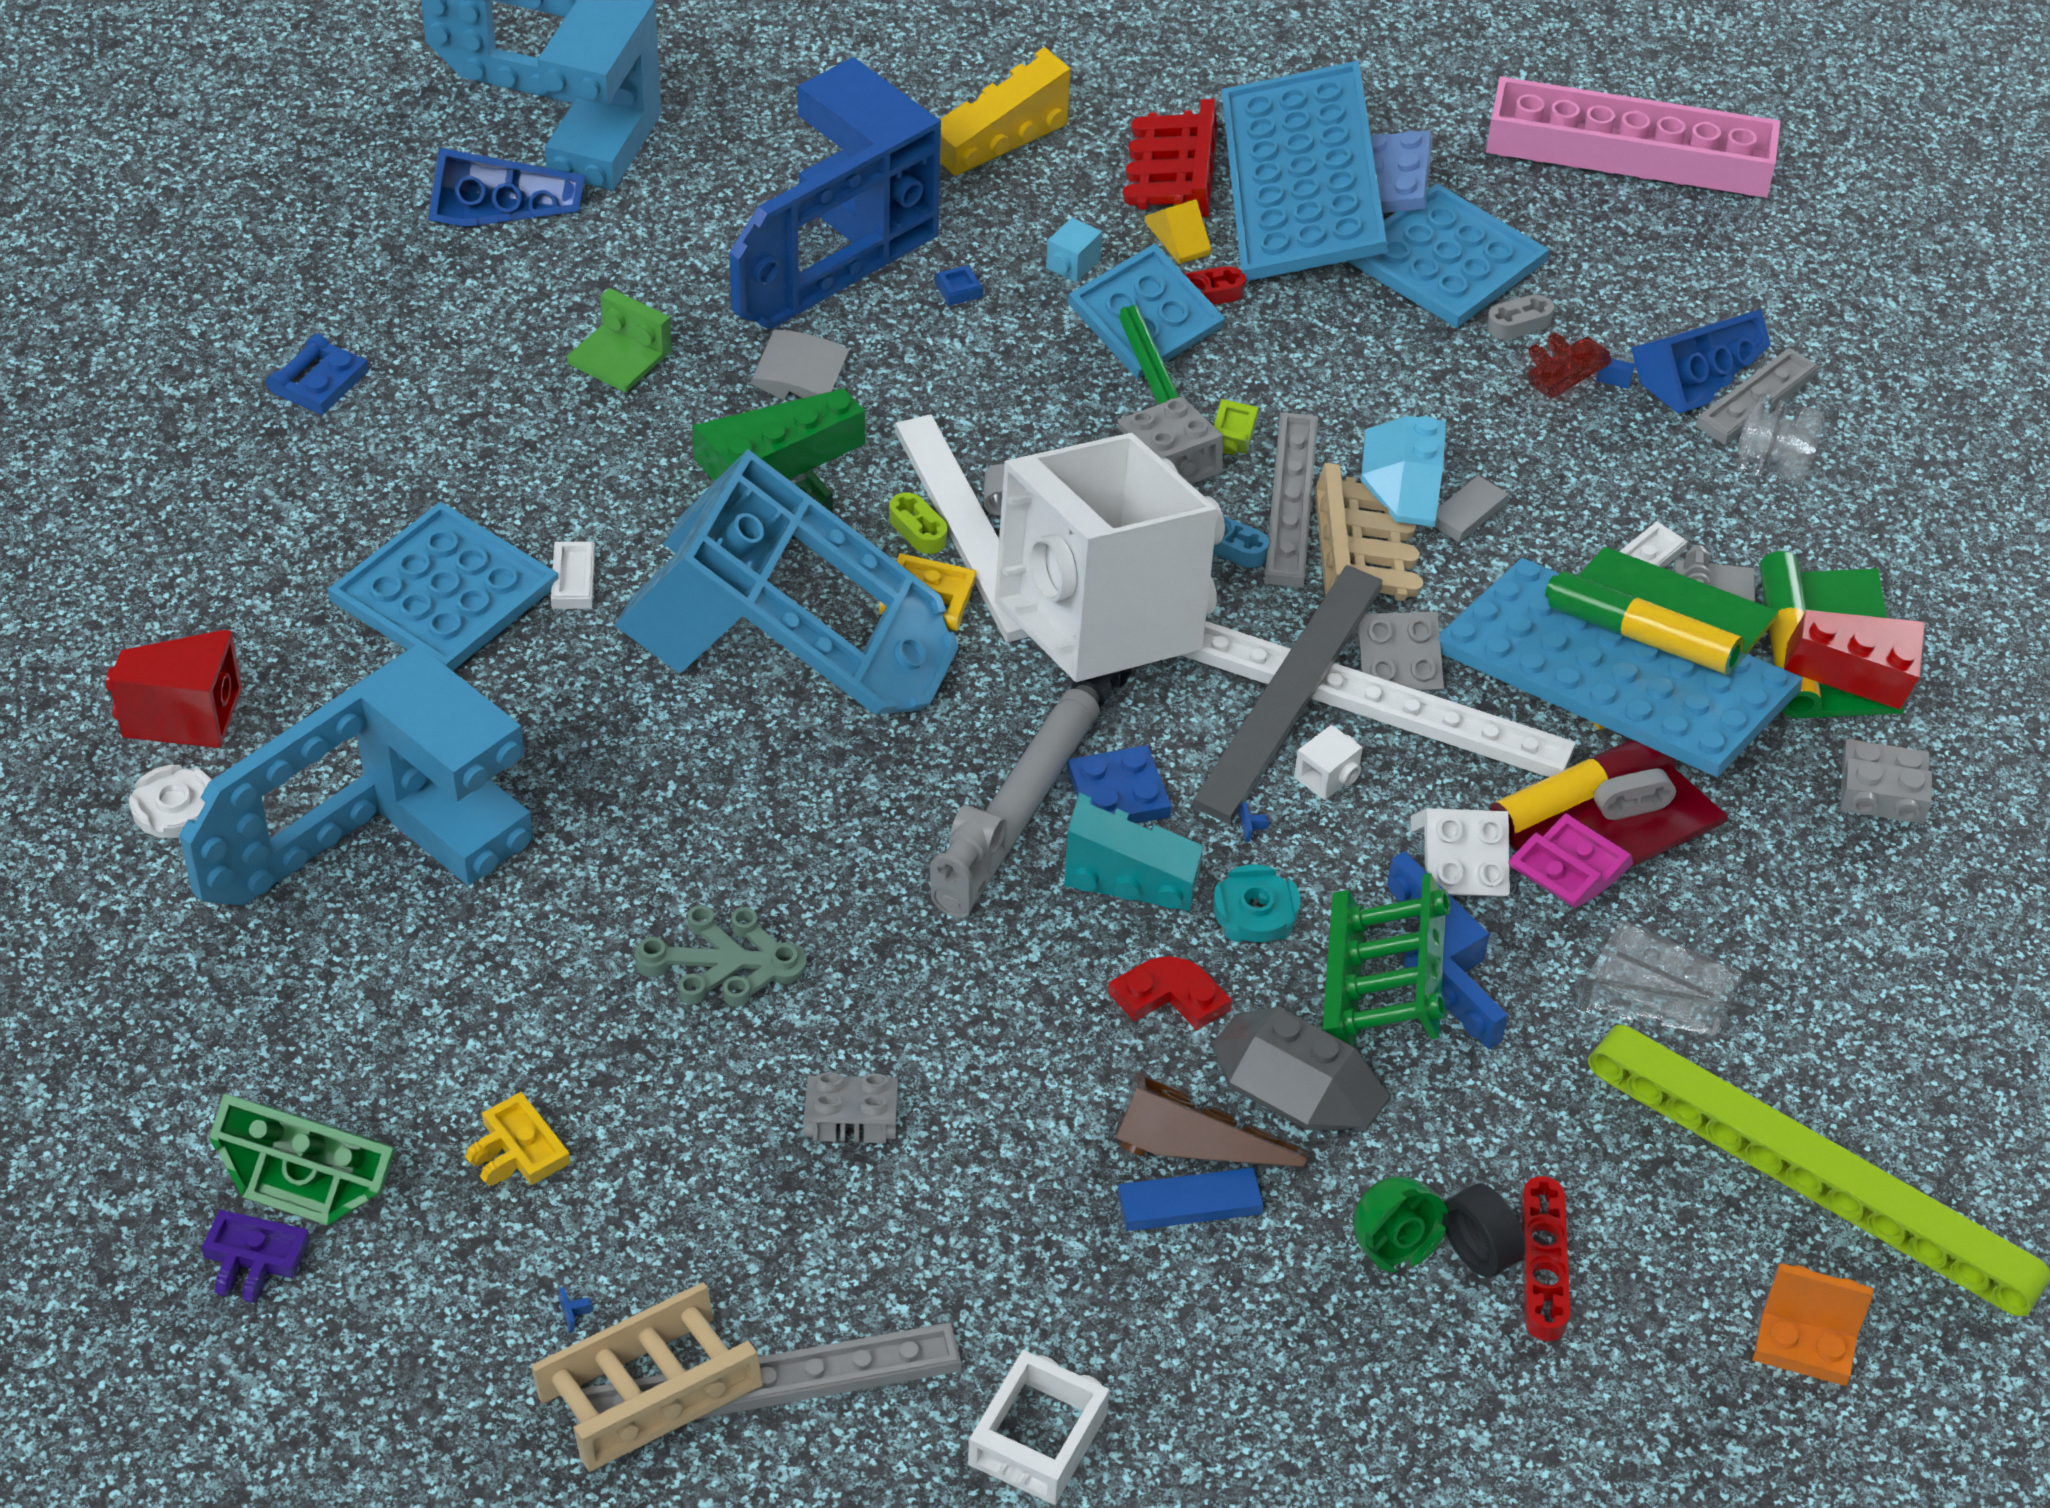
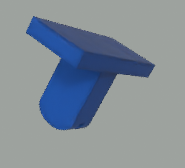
[1239,802,1269,842]
[558,1287,594,1333]

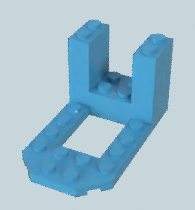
[421,0,661,191]
[614,449,959,715]
[179,643,533,905]

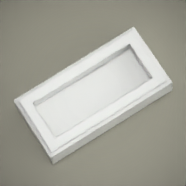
[551,542,595,609]

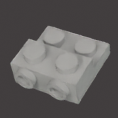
[1840,739,1932,824]

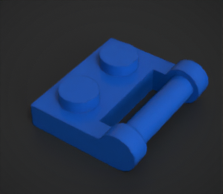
[266,333,369,415]

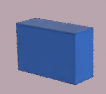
[1596,356,1635,389]

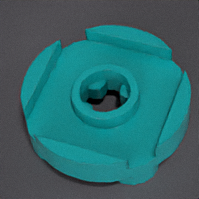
[1213,864,1300,942]

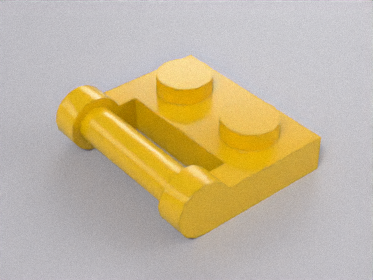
[879,553,977,632]

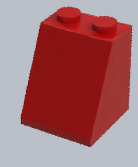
[106,630,242,748]

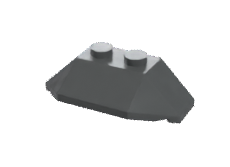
[1213,1007,1390,1131]

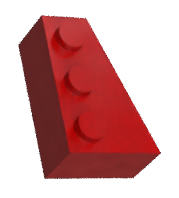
[1784,610,1925,710]

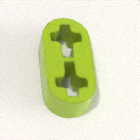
[889,492,947,554]

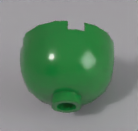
[1352,1176,1448,1272]

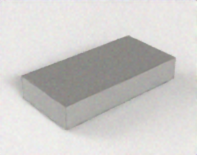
[1435,475,1509,543]

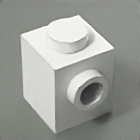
[1294,724,1362,800]

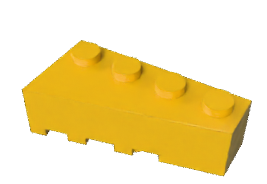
[939,47,1071,176]

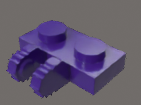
[201,1209,310,1303]

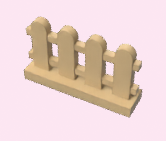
[1315,463,1423,602]

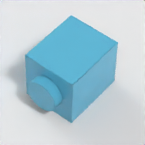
[1046,217,1102,283]

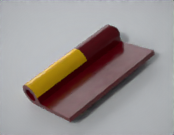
[1490,739,1728,868]

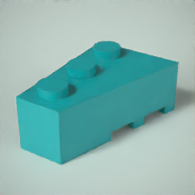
[1064,792,1203,911]

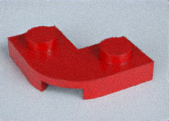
[1108,956,1232,1031]

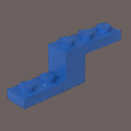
[1387,851,1508,1050]

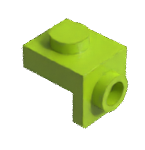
[1214,399,1259,455]

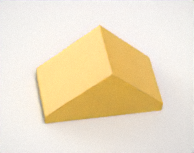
[1144,199,1211,264]

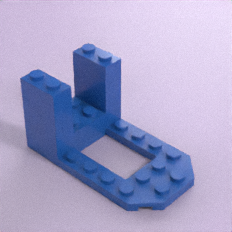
[729,57,941,330]

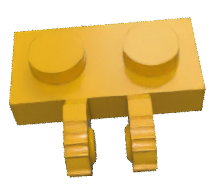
[465,1092,571,1186]

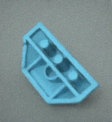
[1361,416,1446,527]

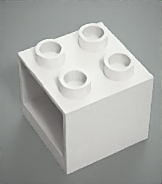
[995,433,1225,682]

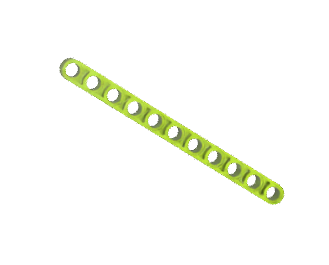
[1588,1024,2050,1317]

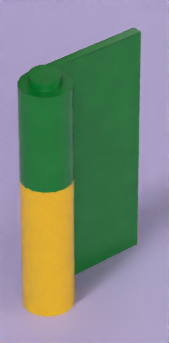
[1545,546,1779,675]
[1759,551,1904,718]

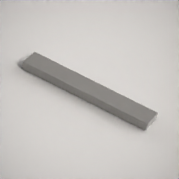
[1264,412,1318,588]

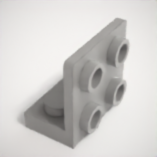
[1118,397,1223,484]

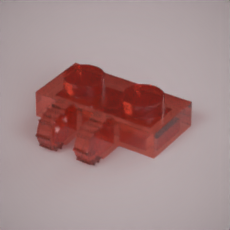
[1527,332,1612,399]

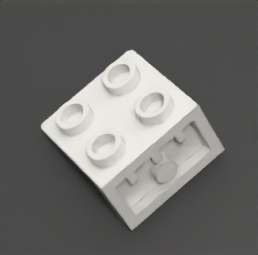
[1411,808,1510,897]

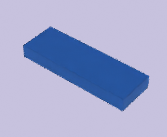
[1118,1167,1263,1231]

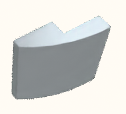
[750,330,849,400]

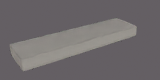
[1695,348,1819,445]

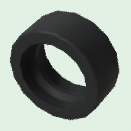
[1442,1183,1525,1278]

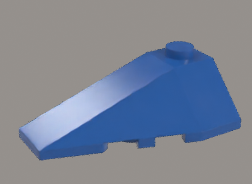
[428,148,585,227]
[1631,309,1771,413]

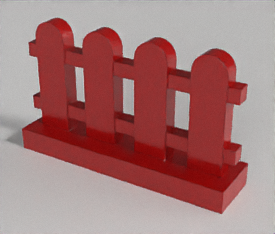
[1122,99,1218,217]

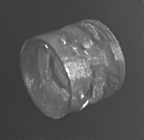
[1737,393,1826,489]

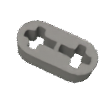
[1486,295,1554,340]
[1594,769,1676,820]

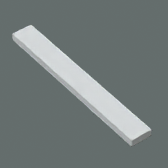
[895,414,1030,643]

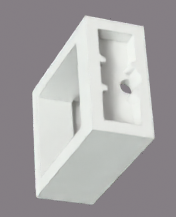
[968,1350,1110,1505]

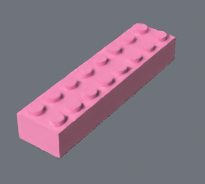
[1486,76,1780,198]

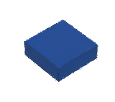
[935,265,983,306]

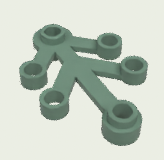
[635,905,807,1007]

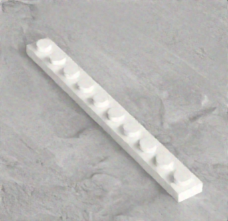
[1180,621,1576,777]

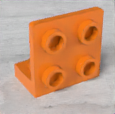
[1752,1263,1874,1386]

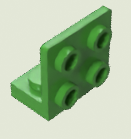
[567,288,672,392]

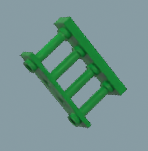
[1322,873,1451,1048]

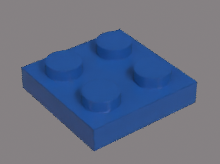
[1067,745,1172,824]

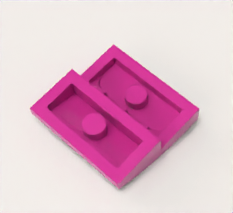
[1508,813,1633,908]

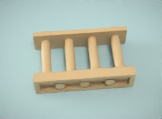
[531,1282,763,1472]

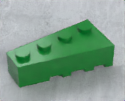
[692,388,865,482]

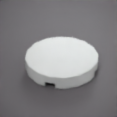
[129,765,211,838]

